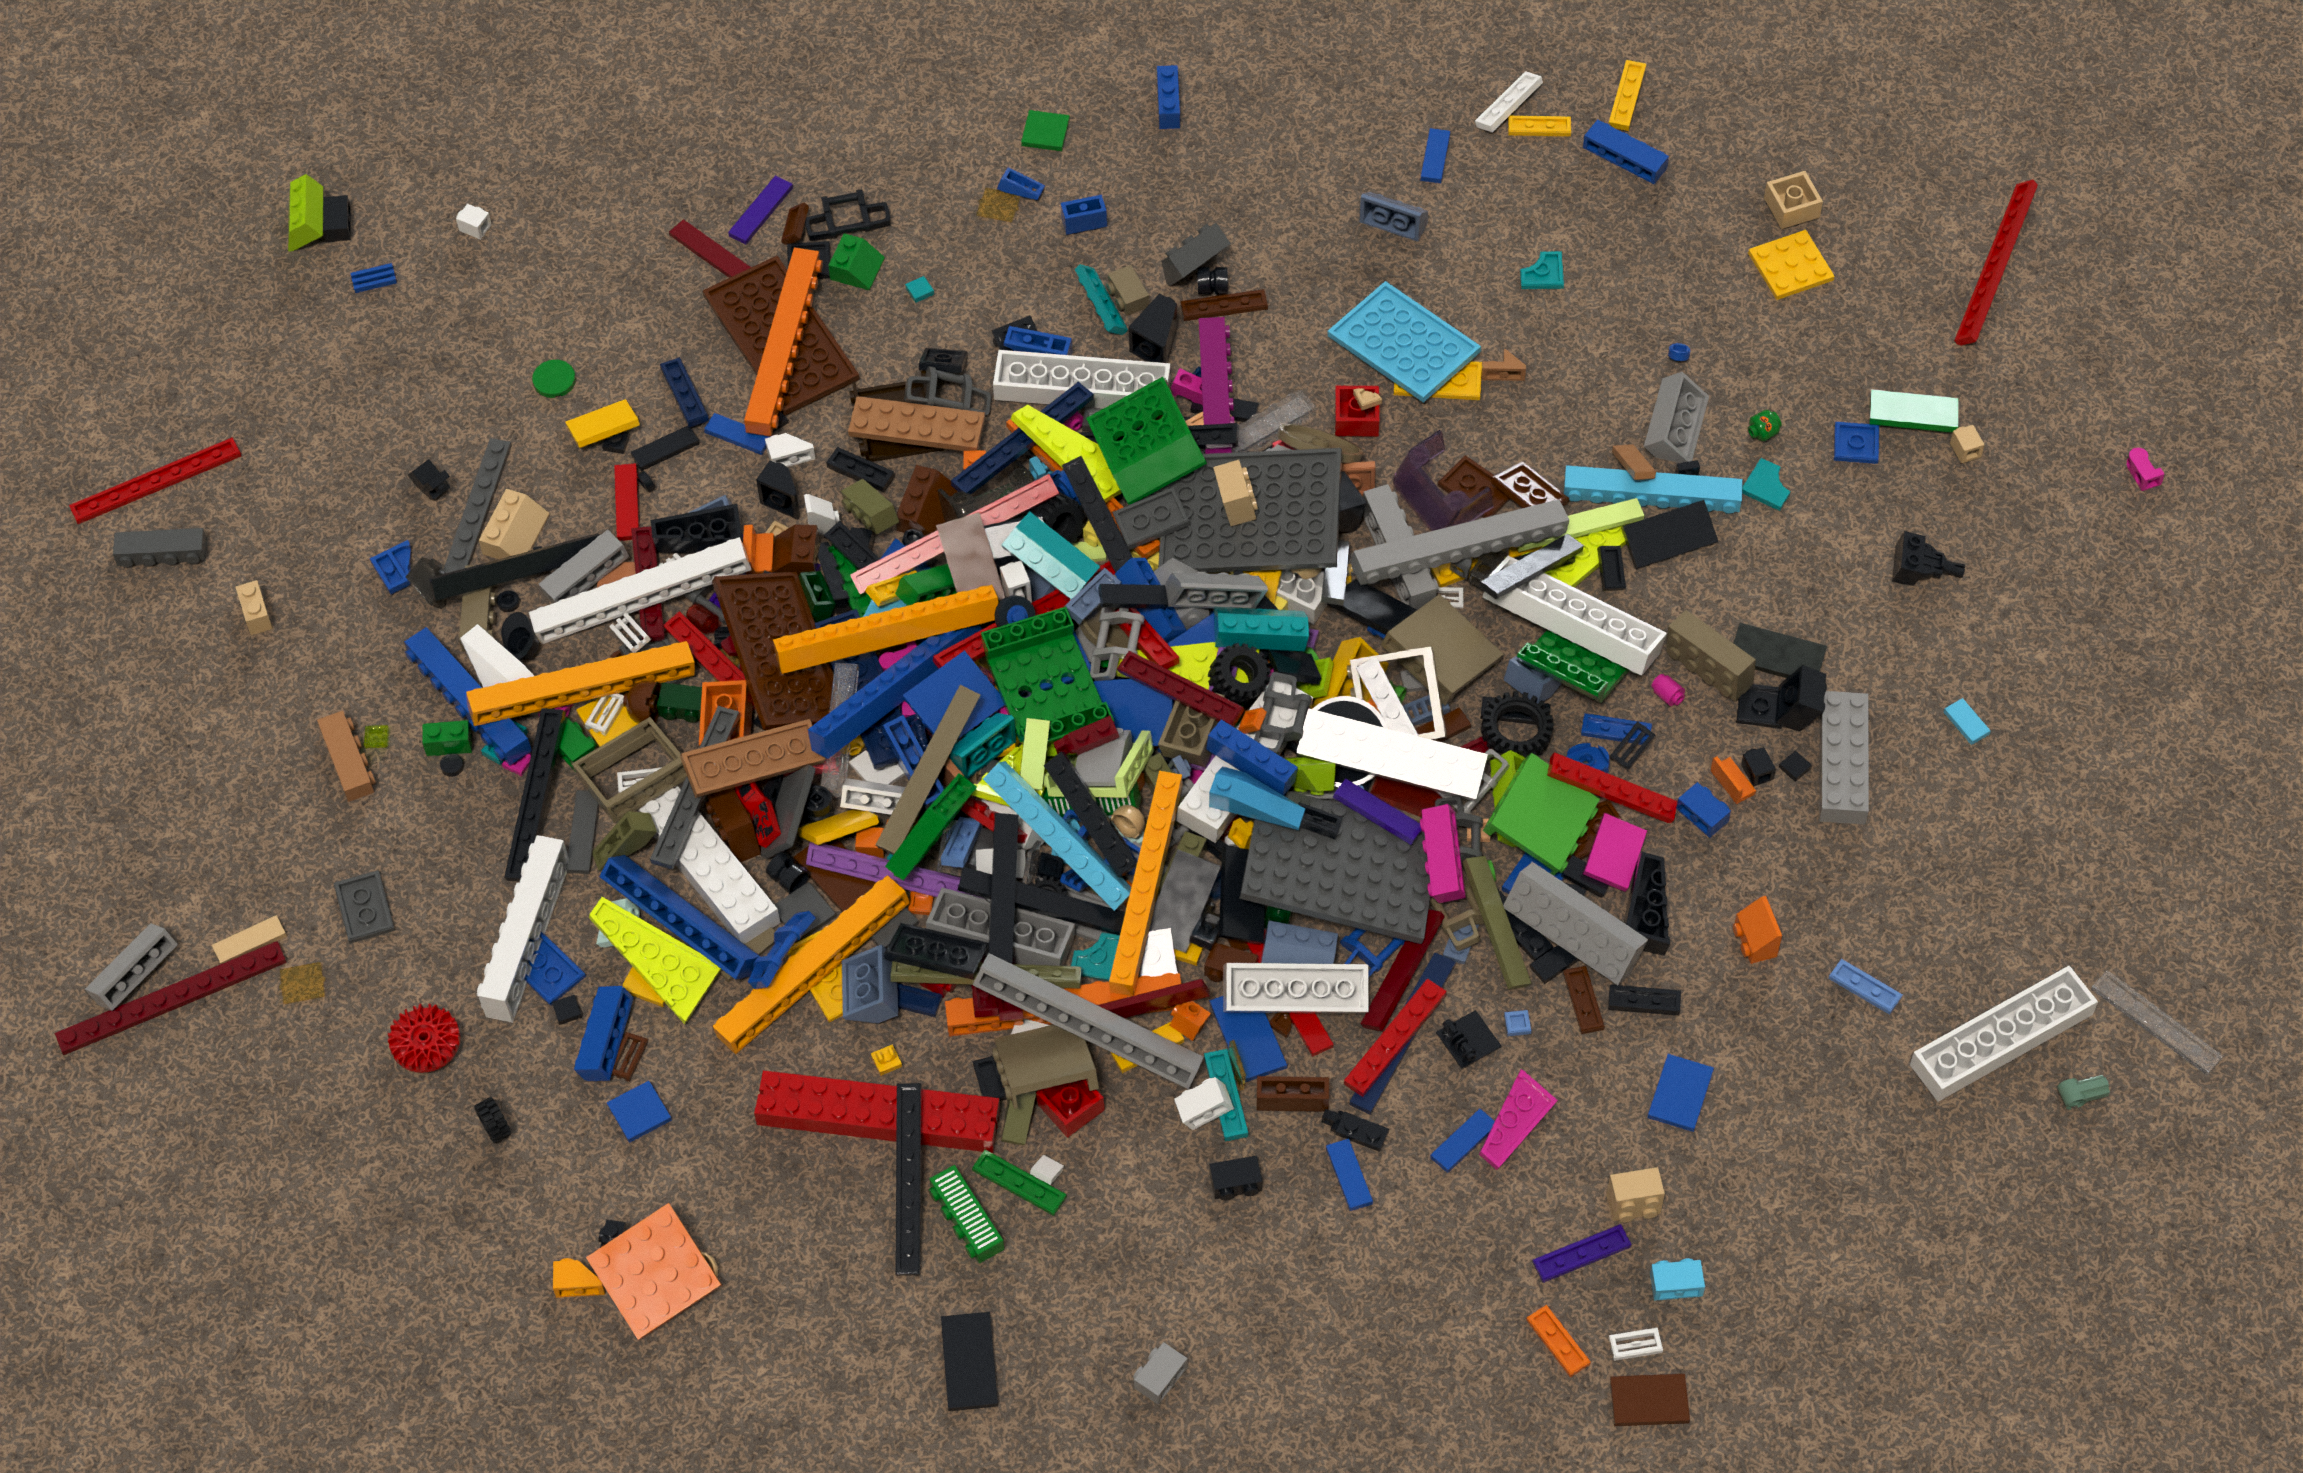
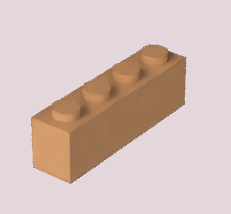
[317,711,376,802]

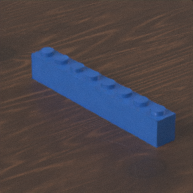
[404,627,532,766]
[599,855,760,980]

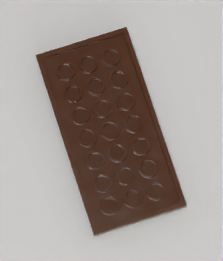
[702,256,860,415]
[712,572,843,730]

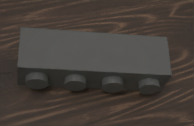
[113,528,207,567]

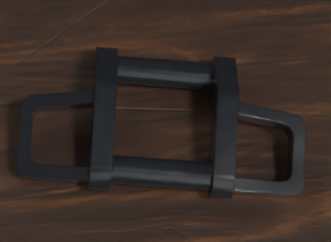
[805,189,891,241]

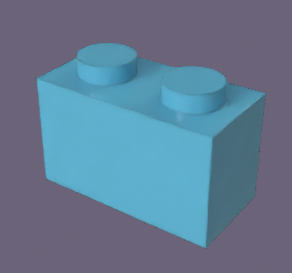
[1650,1258,1705,1301]

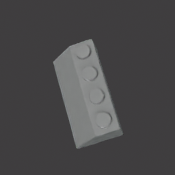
[1644,372,1709,463]
[1166,571,1268,608]

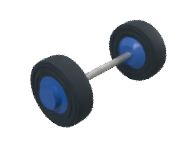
[981,595,1035,629]

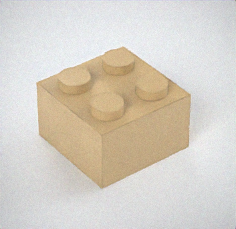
[1764,171,1823,229]
[1213,460,1258,526]
[1607,1167,1665,1223]

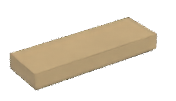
[212,915,287,964]

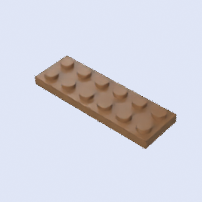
[848,396,985,451]
[680,719,826,798]

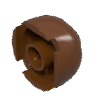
[623,680,661,726]

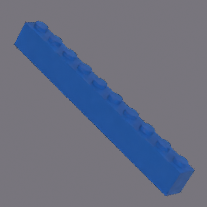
[808,624,981,759]

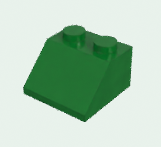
[828,233,885,291]

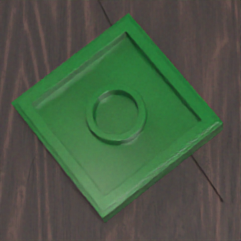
[1021,110,1070,151]

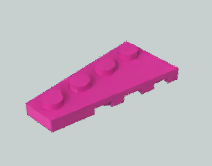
[1479,1069,1558,1170]

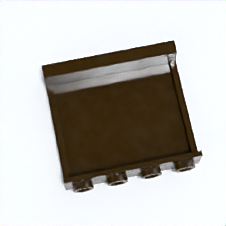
[849,370,944,462]

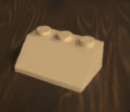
[479,489,550,559]

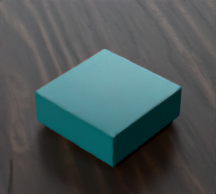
[905,276,934,303]

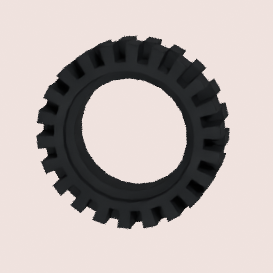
[1481,691,1554,758]

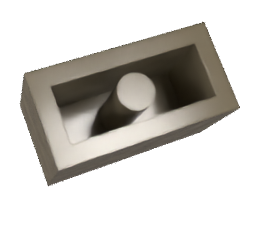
[1106,265,1149,316]

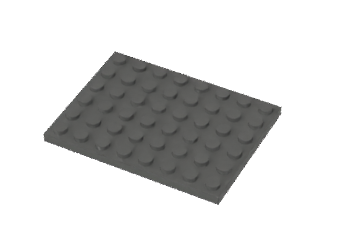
[1158,448,1342,573]
[1239,791,1430,944]

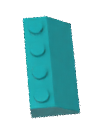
[1002,511,1100,600]
[1214,606,1309,651]

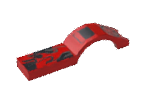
[735,782,781,848]

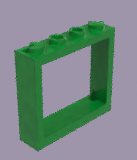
[885,773,977,881]

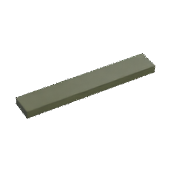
[1462,856,1532,990]

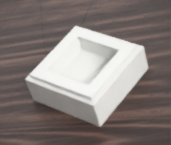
[1030,1155,1064,1185]

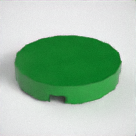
[532,360,576,398]

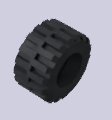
[1026,492,1085,544]
[1208,643,1271,706]

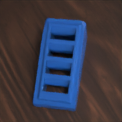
[997,168,1045,200]

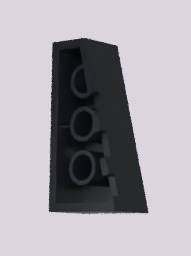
[1623,852,1670,956]

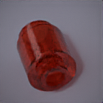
[686,604,719,634]

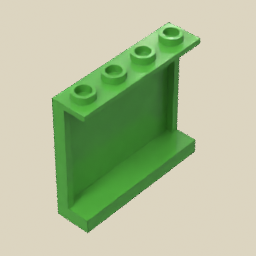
[1482,753,1600,876]

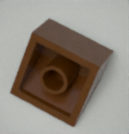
[772,524,820,576]

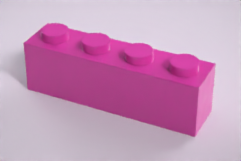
[1420,804,1466,903]

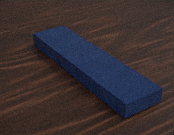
[660,357,709,427]

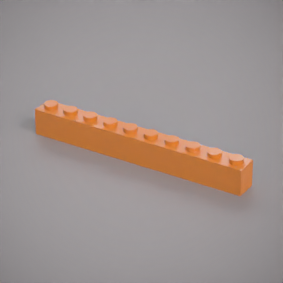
[744,247,823,436]
[945,973,1183,1036]

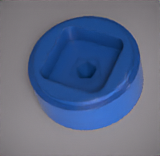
[1668,343,1690,361]

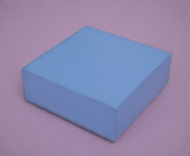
[1504,1010,1531,1036]

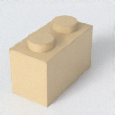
[236,580,273,635]

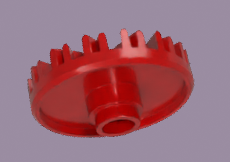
[388,1004,461,1073]

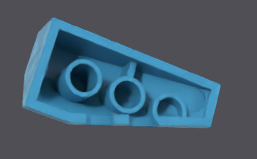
[1209,766,1305,830]

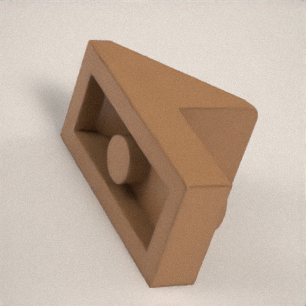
[1481,349,1526,381]

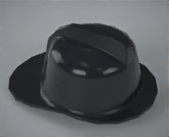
[501,612,539,660]

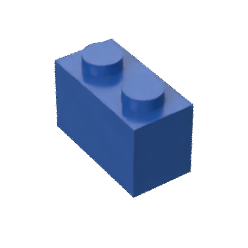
[1061,195,1107,235]
[1676,782,1731,838]

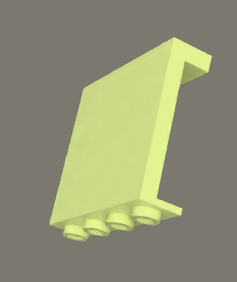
[1043,731,1154,798]

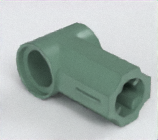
[2057,1075,2110,1110]

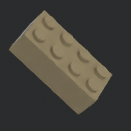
[1666,610,1756,702]

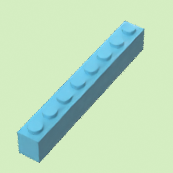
[1564,465,1743,514]
[983,761,1131,911]

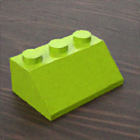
[288,174,323,252]

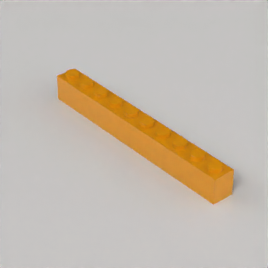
[773,585,999,674]
[466,641,695,726]
[1109,771,1183,996]
[712,875,910,1055]

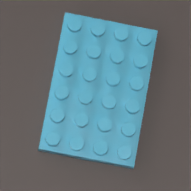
[1327,281,1481,403]

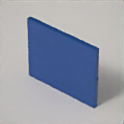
[902,650,1005,739]
[1094,679,1173,746]

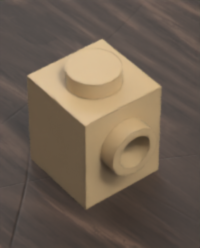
[1950,425,1984,464]

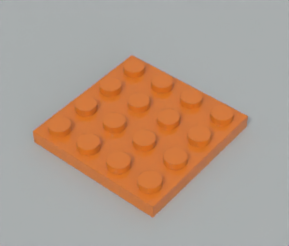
[586,1203,722,1340]

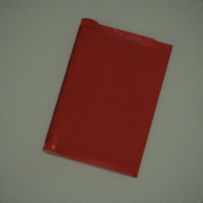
[1370,776,1441,818]

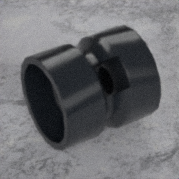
[1198,267,1228,295]
[803,785,834,824]
[766,851,810,894]

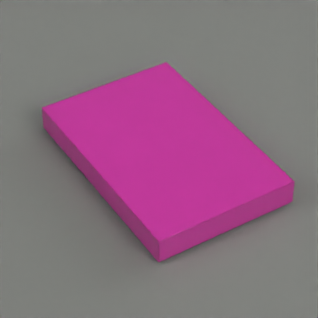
[1583,813,1647,892]

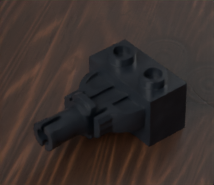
[1892,531,1965,586]

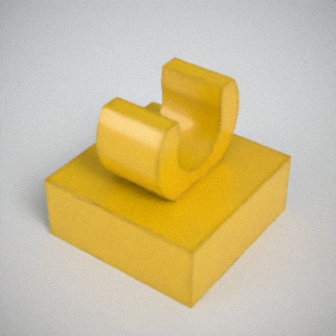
[1228,818,1253,849]
[871,1044,902,1076]

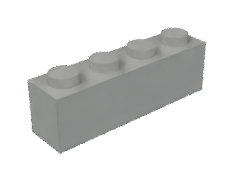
[539,530,629,604]
[85,923,178,1011]

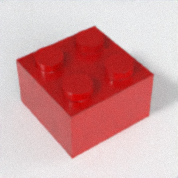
[1335,386,1379,436]
[1036,1079,1105,1138]

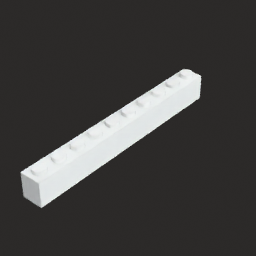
[529,537,751,644]

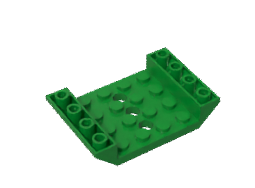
[1086,376,1207,505]
[981,607,1114,744]
[1517,629,1629,703]

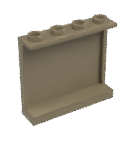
[1381,594,1504,706]
[992,1025,1099,1109]

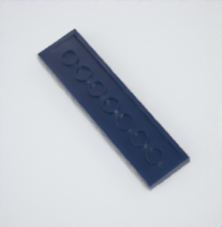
[814,609,902,770]

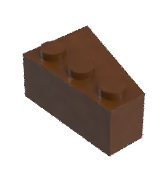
[703,788,761,862]

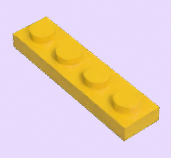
[1609,60,1646,131]

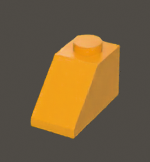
[553,1258,605,1298]

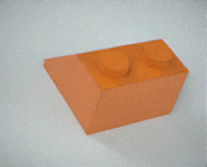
[1733,896,1782,964]

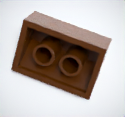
[896,465,958,537]

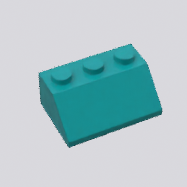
[949,713,1016,779]

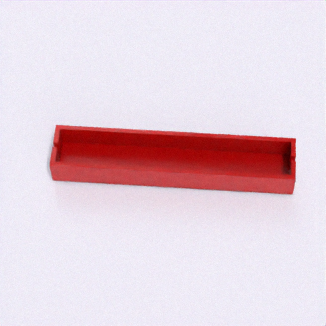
[754,1070,1001,1153]

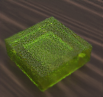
[364,725,389,748]

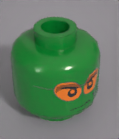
[1747,410,1782,442]

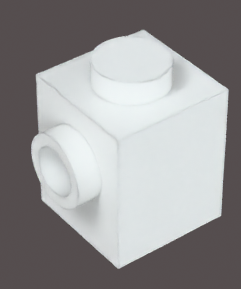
[456,204,492,240]

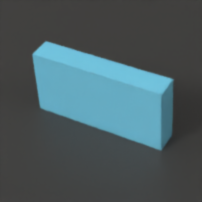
[1944,698,1990,745]

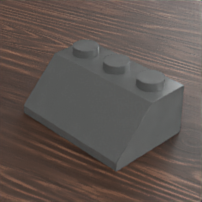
[1161,223,1231,286]

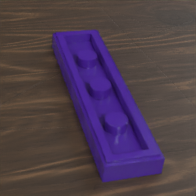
[728,175,793,245]
[1333,779,1422,845]
[1532,1224,1632,1283]

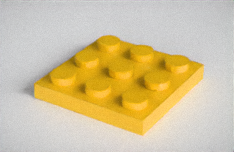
[1748,230,1835,300]

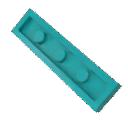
[1075,264,1128,335]
[1204,1049,1248,1142]

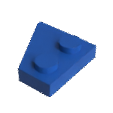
[370,540,411,595]

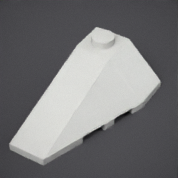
[460,624,534,688]

